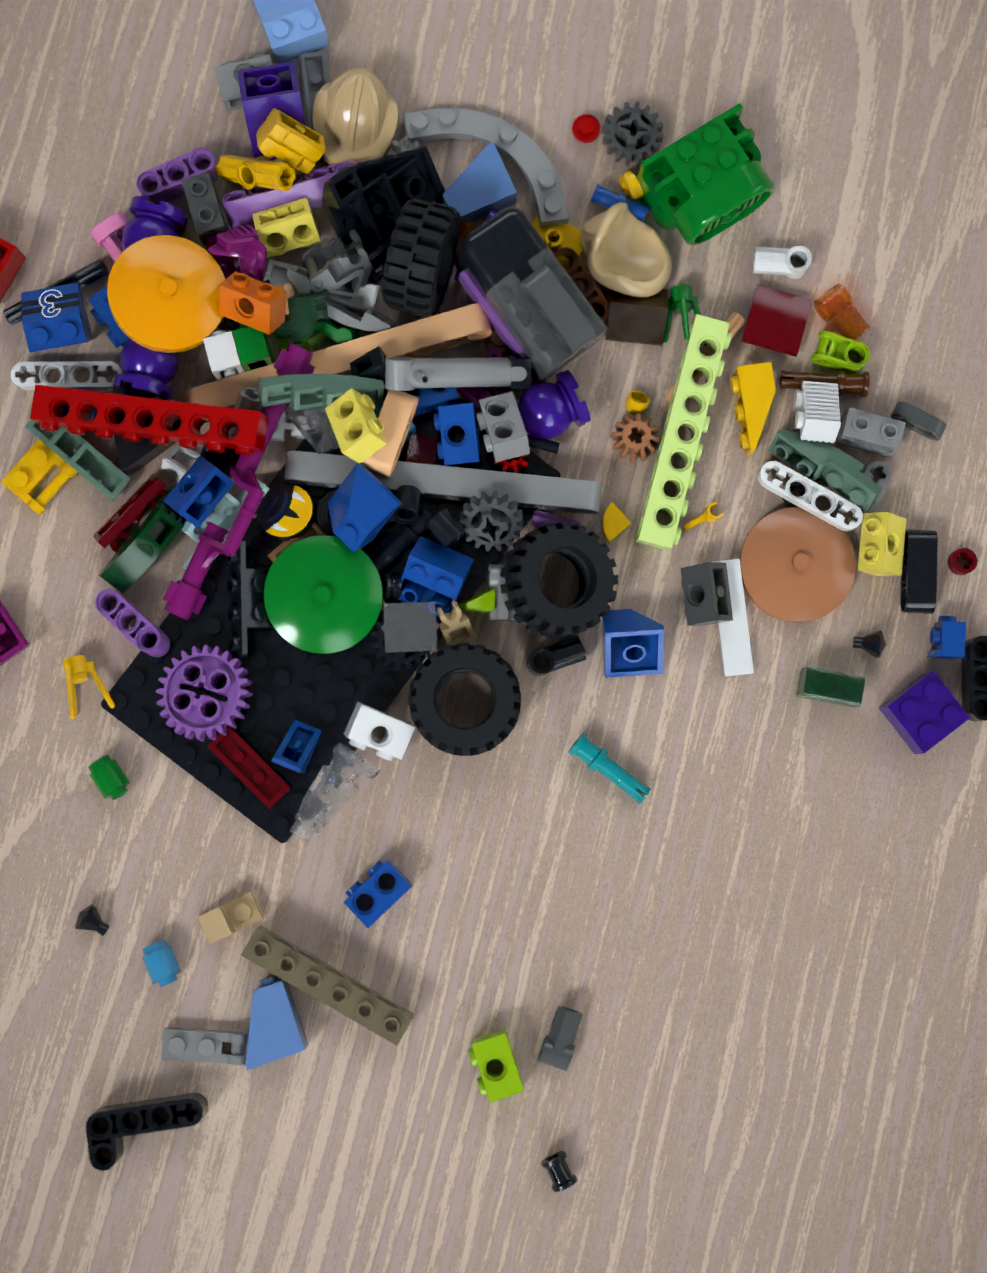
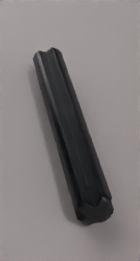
[3,259,109,325]

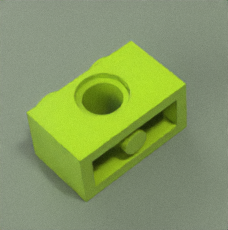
[468,1028,524,1103]

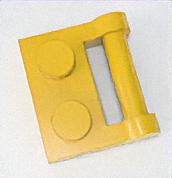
[1,439,78,516]

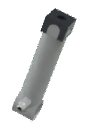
[385,355,532,391]

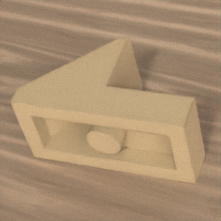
[198,891,264,944]

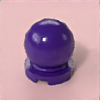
[121,196,188,250]
[113,338,178,401]
[518,370,591,439]

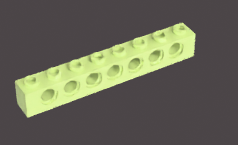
[634,314,732,550]

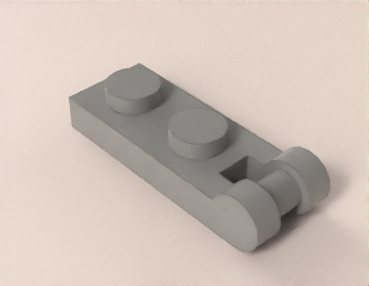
[161,1027,247,1065]

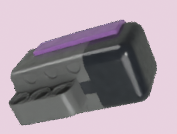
[455,206,608,383]

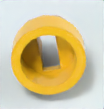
[625,390,650,415]

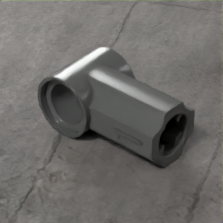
[538,1005,583,1071]

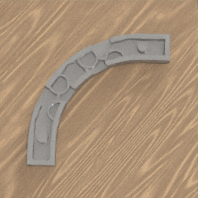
[403,108,569,228]

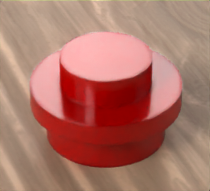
[572,114,600,143]

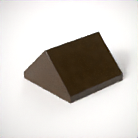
[605,289,668,346]

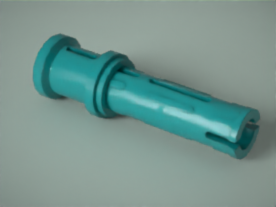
[568,732,651,804]

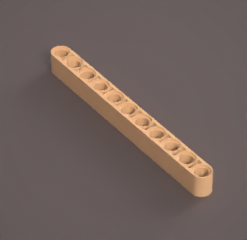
[184,303,492,408]

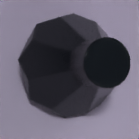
[853,630,886,658]
[75,904,109,936]

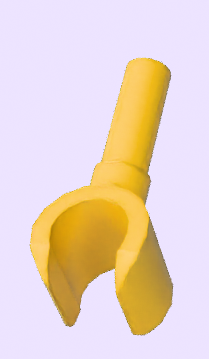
[683,502,723,531]

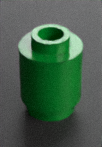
[88,755,130,800]

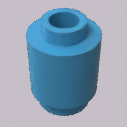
[142,940,181,987]

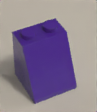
[237,61,306,161]

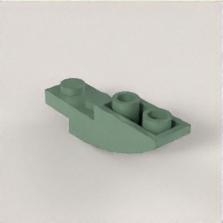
[768,429,883,512]

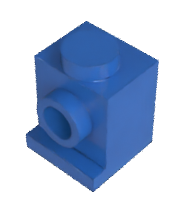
[927,616,966,660]

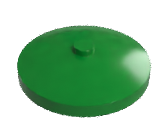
[264,536,383,654]

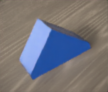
[272,720,322,773]

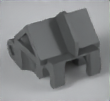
[301,229,372,298]

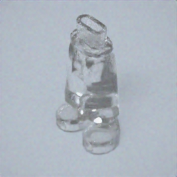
[290,743,380,842]

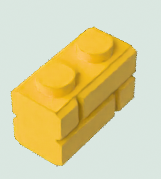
[256,108,326,174]

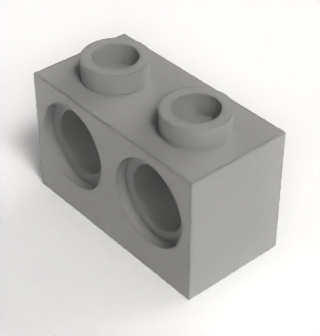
[476,391,530,463]
[835,407,906,457]

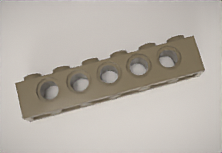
[241,926,414,1046]

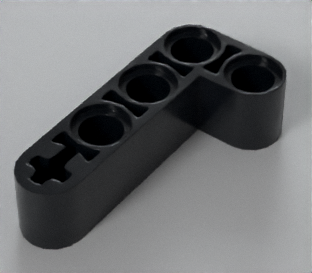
[86,1093,208,1171]

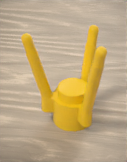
[62,655,115,719]

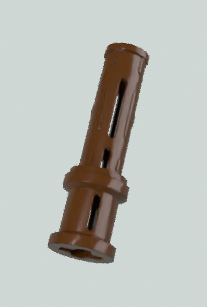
[779,370,870,397]

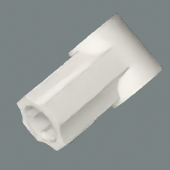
[753,246,812,279]

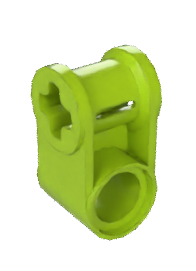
[810,331,870,374]

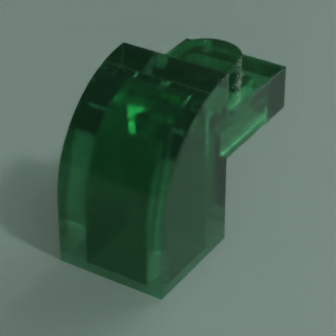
[265,292,328,345]

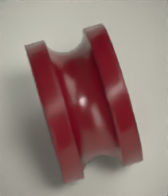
[947,548,978,576]

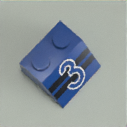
[21,282,93,353]

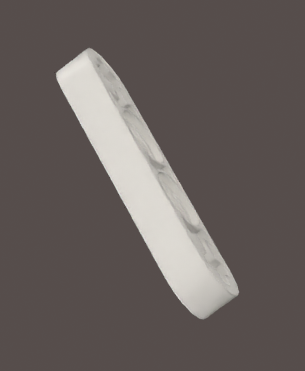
[10,361,124,391]
[758,461,863,532]

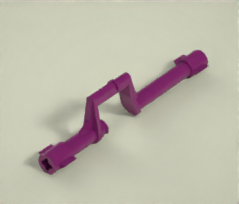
[163,344,315,620]

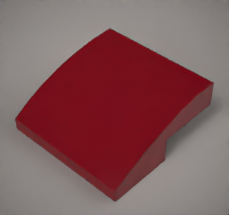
[741,284,812,357]

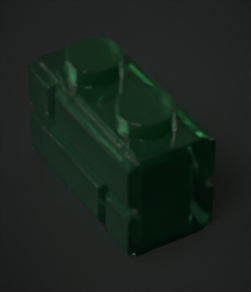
[796,666,865,708]

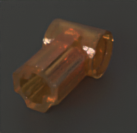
[814,284,870,340]

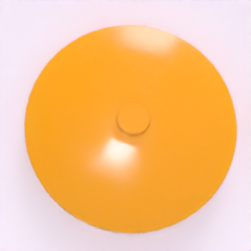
[107,235,225,353]

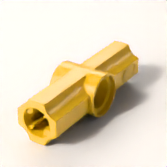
[216,154,296,191]

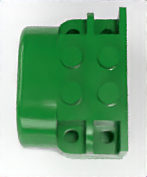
[637,103,774,245]

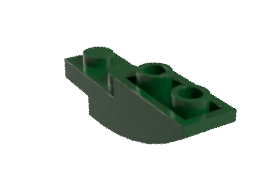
[98,485,185,593]

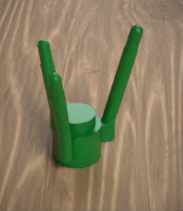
[663,284,707,346]

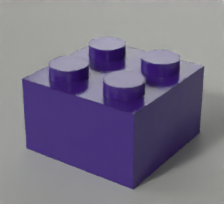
[879,671,970,754]

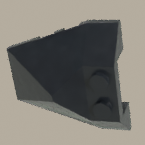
[322,146,445,283]

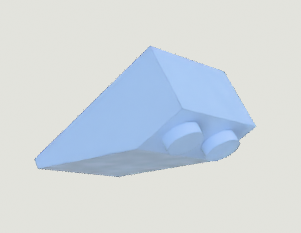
[253,0,329,64]

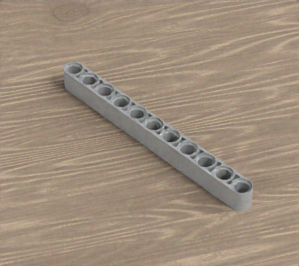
[284,451,602,514]

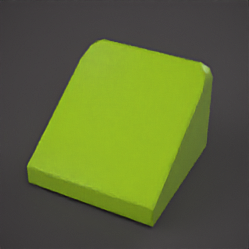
[458,589,495,613]

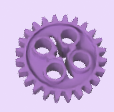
[156,645,252,741]

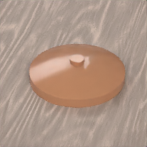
[739,507,856,623]

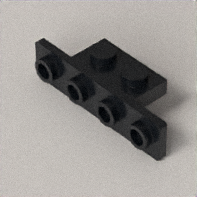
[226,540,274,659]

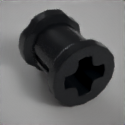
[541,1151,578,1192]

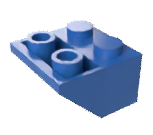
[398,536,474,618]

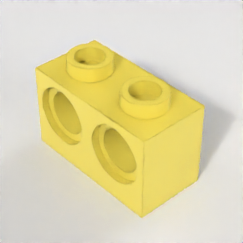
[252,197,321,258]
[325,388,387,464]

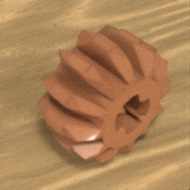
[611,413,660,463]

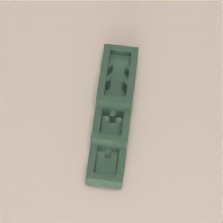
[259,374,384,414]
[25,420,132,501]

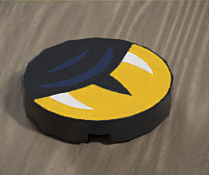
[258,484,316,542]

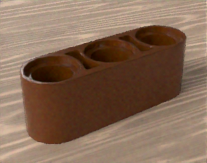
[554,247,610,321]

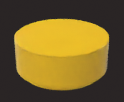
[619,170,643,200]

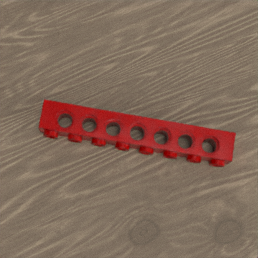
[30,385,269,456]

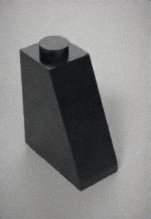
[114,399,181,476]

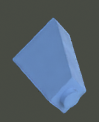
[443,142,517,227]
[245,975,308,1070]

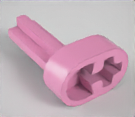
[90,212,129,262]

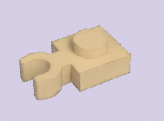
[437,601,476,646]

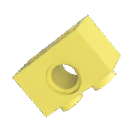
[858,512,907,576]

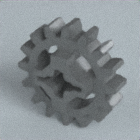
[602,101,664,166]
[459,491,523,551]

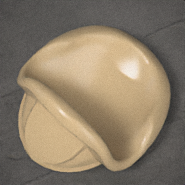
[312,67,398,165]
[581,202,672,297]

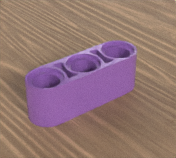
[136,148,218,205]
[95,589,171,657]

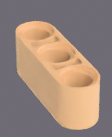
[362,390,419,477]

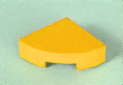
[602,502,631,543]

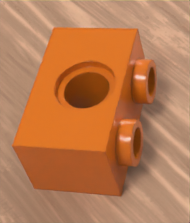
[219,271,286,335]

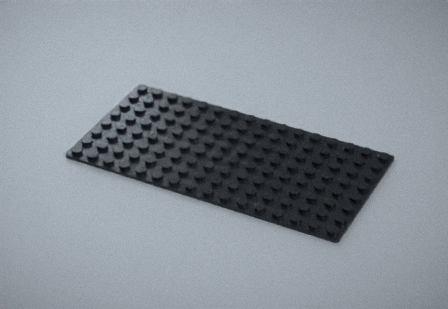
[101,385,561,843]

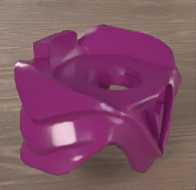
[206,225,267,281]

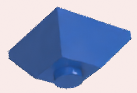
[328,463,402,553]
[602,609,664,678]

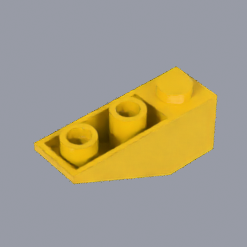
[730,362,776,457]

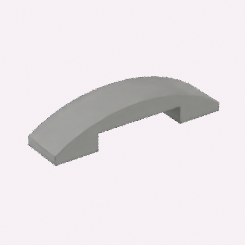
[286,266,395,332]

